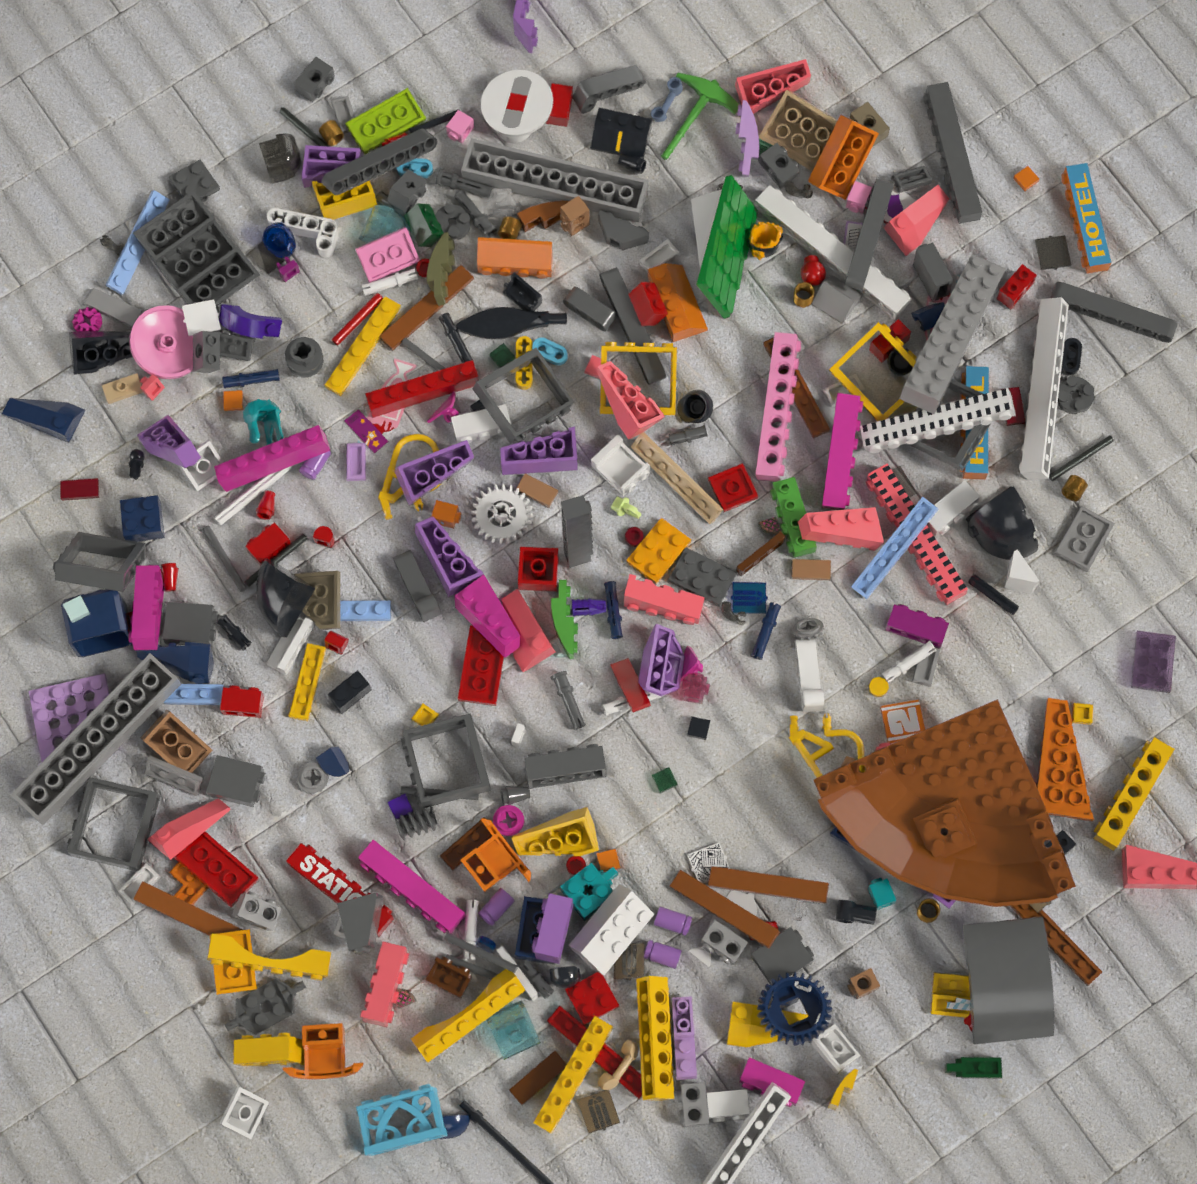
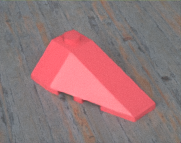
[883,185,949,256]

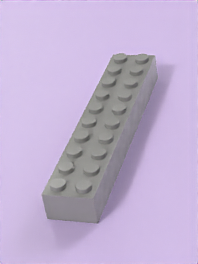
[461,138,648,222]
[899,254,1006,414]
[11,653,181,825]

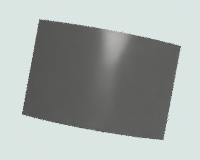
[133,191,260,307]
[962,917,1054,1044]

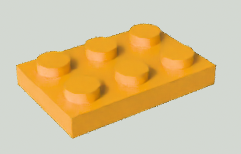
[626,517,691,585]
[210,929,257,995]

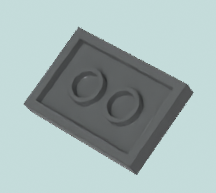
[668,547,737,607]

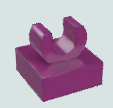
[277,257,300,282]

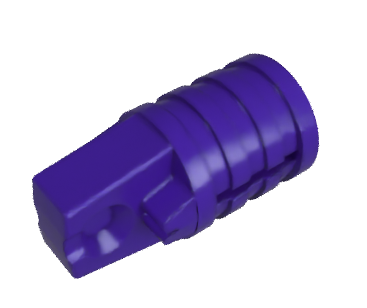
[572,598,606,617]

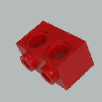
[997,264,1037,310]

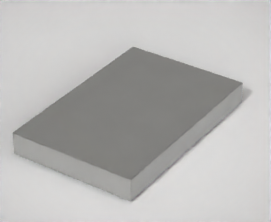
[1054,506,1115,572]

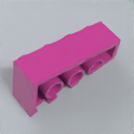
[129,565,164,650]
[455,574,520,658]

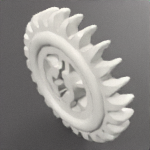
[471,484,533,544]

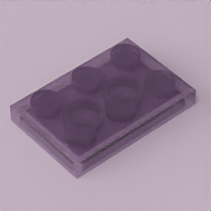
[1131,630,1176,693]

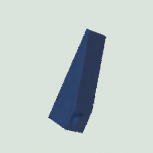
[1,398,86,443]
[136,642,214,684]

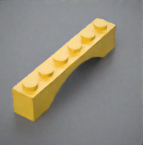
[207,934,331,981]
[411,969,526,1063]

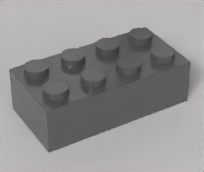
[524,744,606,789]

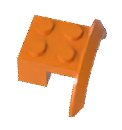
[460,818,531,892]
[283,1023,364,1080]

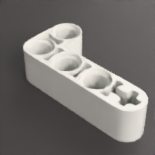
[267,208,339,258]
[795,638,824,712]

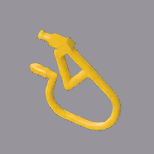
[378,434,441,520]
[789,713,865,778]

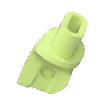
[611,496,642,519]

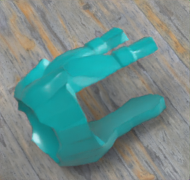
[243,399,284,445]

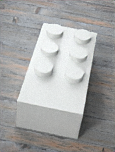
[569,884,654,975]

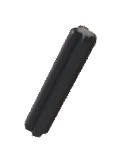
[968,574,1019,615]

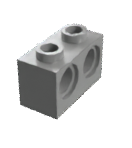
[232,891,282,931]
[700,920,748,965]
[677,1082,709,1128]

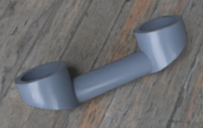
[651,77,683,122]

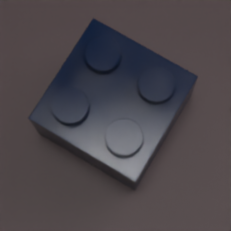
[120,495,165,542]

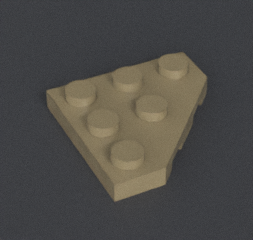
[294,571,340,630]

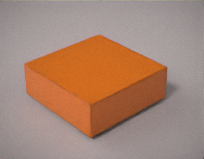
[1013,166,1040,191]
[223,390,243,411]
[596,849,620,872]

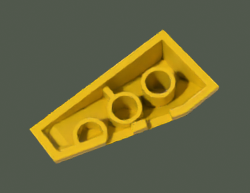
[511,807,599,856]
[727,1002,808,1048]

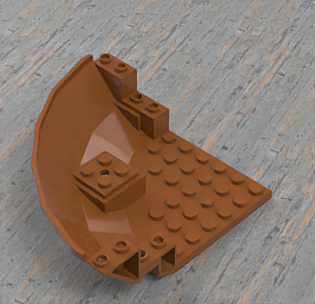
[813,699,1076,907]

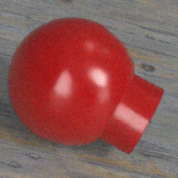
[800,255,826,286]

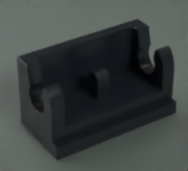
[503,272,542,311]

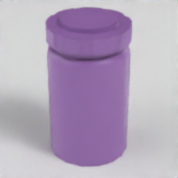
[299,451,331,480]
[478,888,515,926]
[654,906,692,936]
[644,940,682,969]

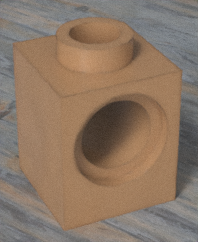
[847,968,880,999]

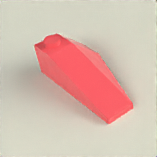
[596,361,665,440]
[501,589,556,672]
[147,798,231,860]

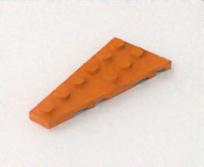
[1037,698,1094,821]

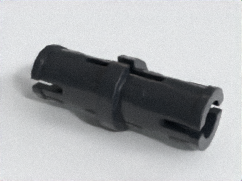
[217,615,252,651]

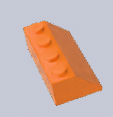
[808,115,879,200]
[477,237,553,279]
[648,263,708,342]

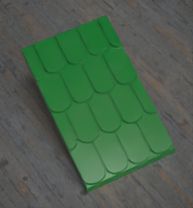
[691,175,758,319]

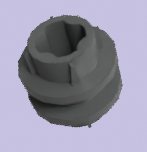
[285,337,324,378]

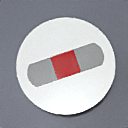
[481,70,553,143]

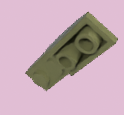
[427,232,455,306]

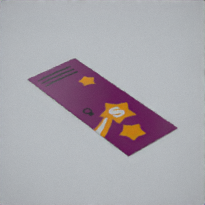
[345,409,389,453]

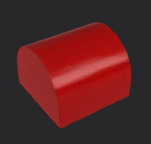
[313,526,335,548]
[324,631,349,655]

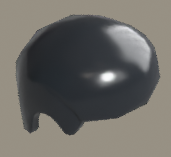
[887,348,913,376]
[549,966,581,989]

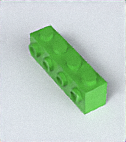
[770,477,817,558]

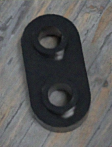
[1061,338,1082,375]

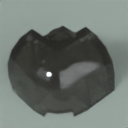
[259,133,302,184]

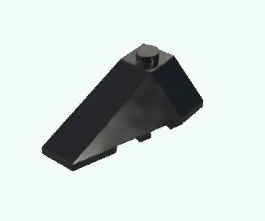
[69,331,133,375]

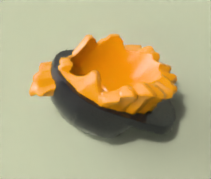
[748,222,783,260]

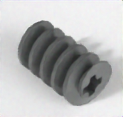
[394,805,438,840]

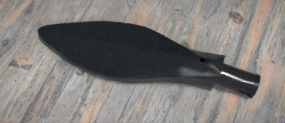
[456,307,567,339]

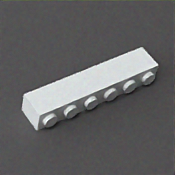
[703,1082,791,1184]

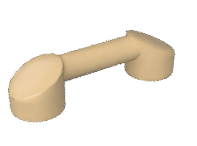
[598,1040,638,1090]

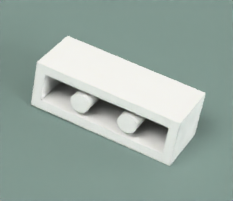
[451,404,511,443]
[927,481,980,537]

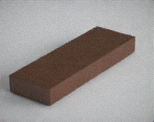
[736,532,785,576]
[440,817,492,871]
[509,1051,567,1106]

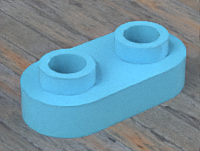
[396,158,433,178]
[532,338,568,366]

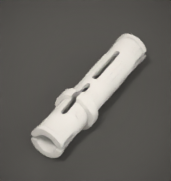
[362,268,418,296]
[882,641,937,683]
[602,691,661,716]
[462,900,479,961]

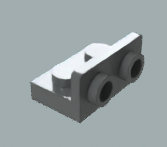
[219,329,256,361]

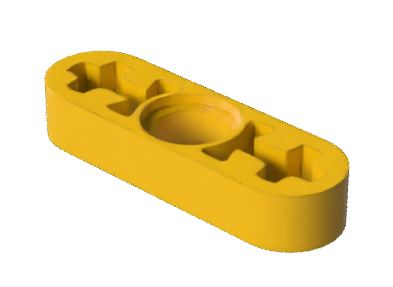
[516,336,533,390]

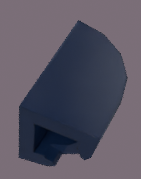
[911,302,945,331]
[316,746,349,777]
[439,1115,470,1139]

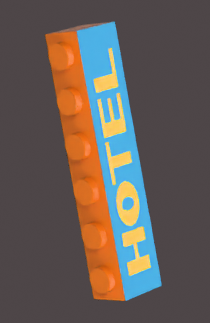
[1061,163,1111,274]
[960,366,989,480]

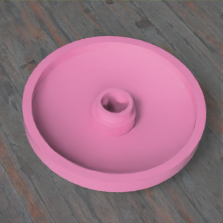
[129,305,193,379]

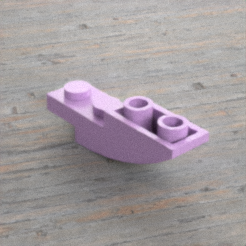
[735,100,759,177]
[672,997,697,1080]

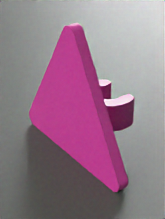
[427,392,459,423]
[681,646,703,681]

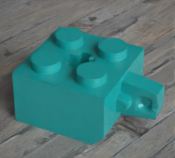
[560,863,618,922]

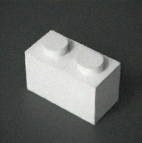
[706,1089,750,1123]

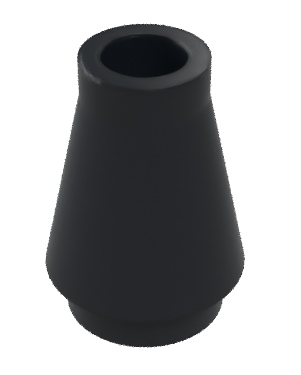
[618,154,647,174]

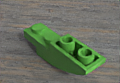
[551,580,578,659]

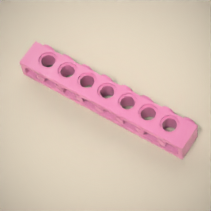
[756,332,801,482]

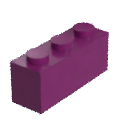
[885,604,949,649]

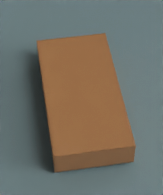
[516,473,558,508]
[792,559,831,581]

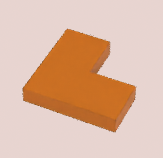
[169,862,208,905]

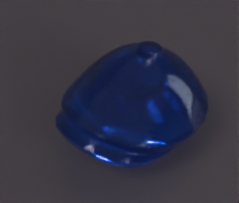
[262,222,296,258]

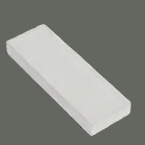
[497,946,538,1001]

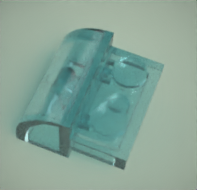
[358,205,407,243]

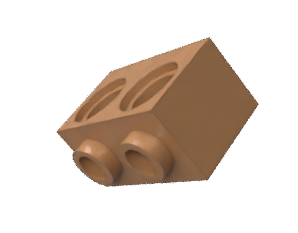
[560,196,590,236]

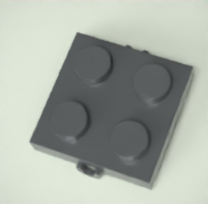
[169,159,220,202]

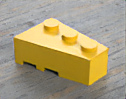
[312,180,377,220]
[234,1033,304,1066]

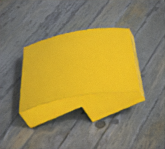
[931,972,970,1018]
[828,1069,858,1110]

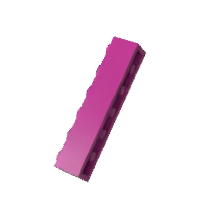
[822,393,863,510]
[214,425,331,492]
[358,840,466,934]

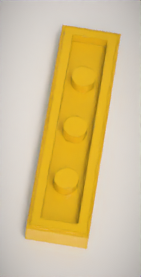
[289,643,326,722]

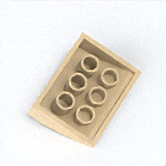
[759,90,838,171]

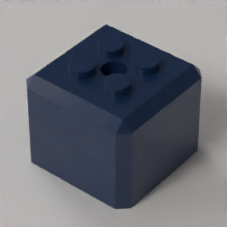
[61,589,133,657]

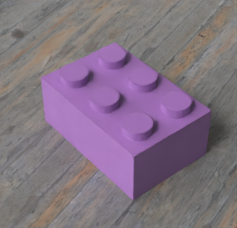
[532,893,573,964]

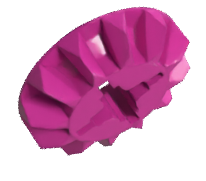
[72,307,102,332]
[493,805,524,837]

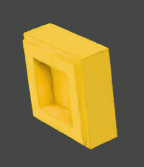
[411,703,439,726]
[1072,703,1093,725]

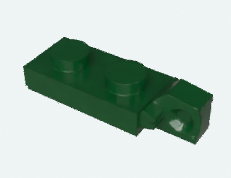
[945,1057,1002,1079]

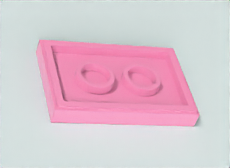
[355,227,420,283]

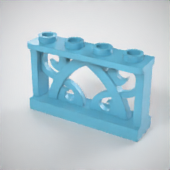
[356,1084,448,1156]

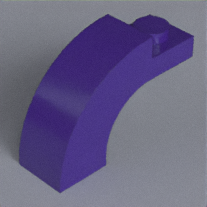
[219,304,282,339]

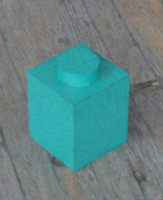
[868,878,897,910]

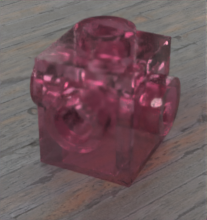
[681,672,710,704]

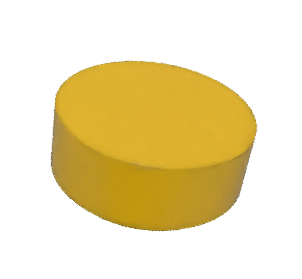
[869,677,889,697]

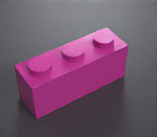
[739,1057,805,1107]

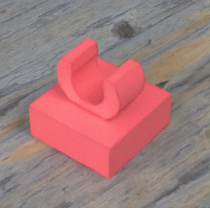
[139,374,165,401]

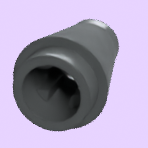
[501,786,530,805]

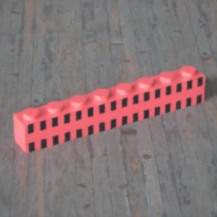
[866,463,968,606]

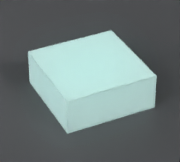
[63,595,90,623]

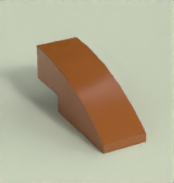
[517,201,569,232]

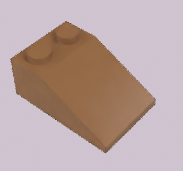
[140,709,213,773]

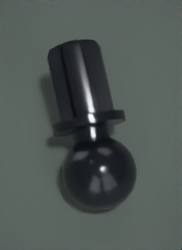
[128,449,145,480]

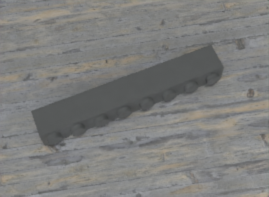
[923,82,982,224]
[560,495,593,568]

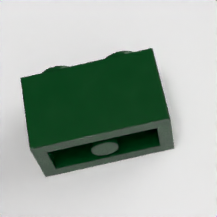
[404,203,444,247]

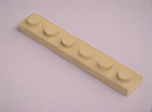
[631,432,723,524]

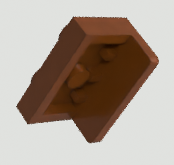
[425,956,472,999]

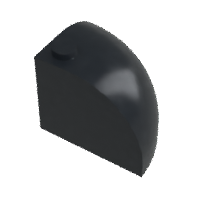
[968,486,1038,560]
[256,558,316,638]

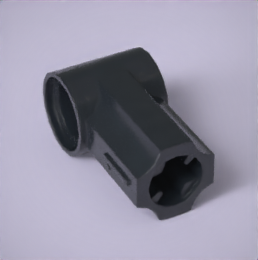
[836,900,877,925]

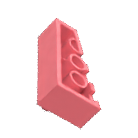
[735,59,811,114]
[798,507,884,551]
[624,574,704,625]
[1122,845,1197,889]
[360,942,410,1028]

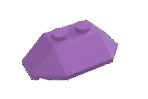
[638,624,685,696]

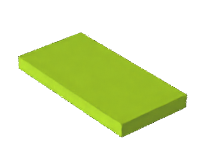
[345,88,426,155]

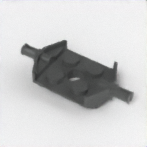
[224,977,306,1035]

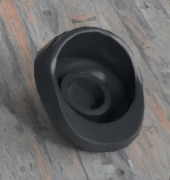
[677,390,713,423]

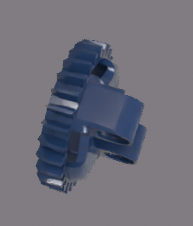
[757,972,832,1046]

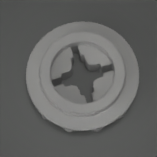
[793,618,824,640]
[297,762,329,794]

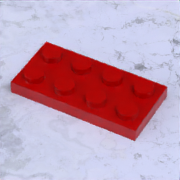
[458,625,504,706]
[174,831,259,908]

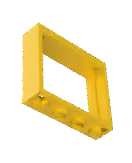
[829,322,917,422]
[600,342,677,416]

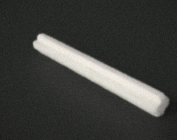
[214,466,292,525]

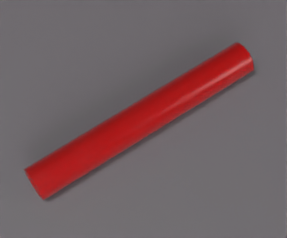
[331,293,383,346]

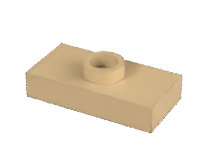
[102,373,143,404]

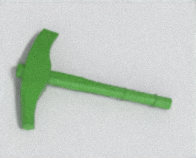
[661,72,739,160]

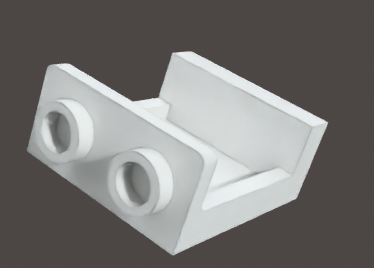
[591,435,650,496]

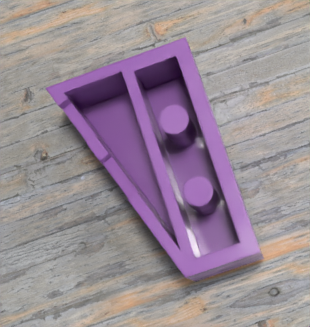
[302,145,362,188]

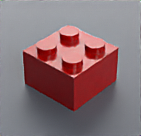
[518,547,559,592]

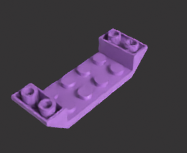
[513,0,538,53]

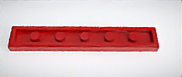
[547,1005,642,1099]

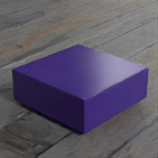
[387,794,414,820]

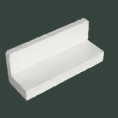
[267,617,314,675]

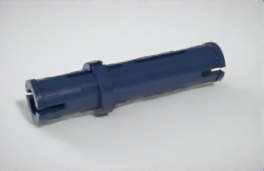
[222,369,280,389]
[604,581,623,639]
[751,602,781,660]

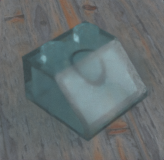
[487,1000,541,1060]

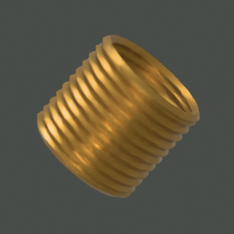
[319,120,344,146]
[498,216,522,239]
[793,282,814,308]
[1061,475,1088,501]
[917,898,940,923]

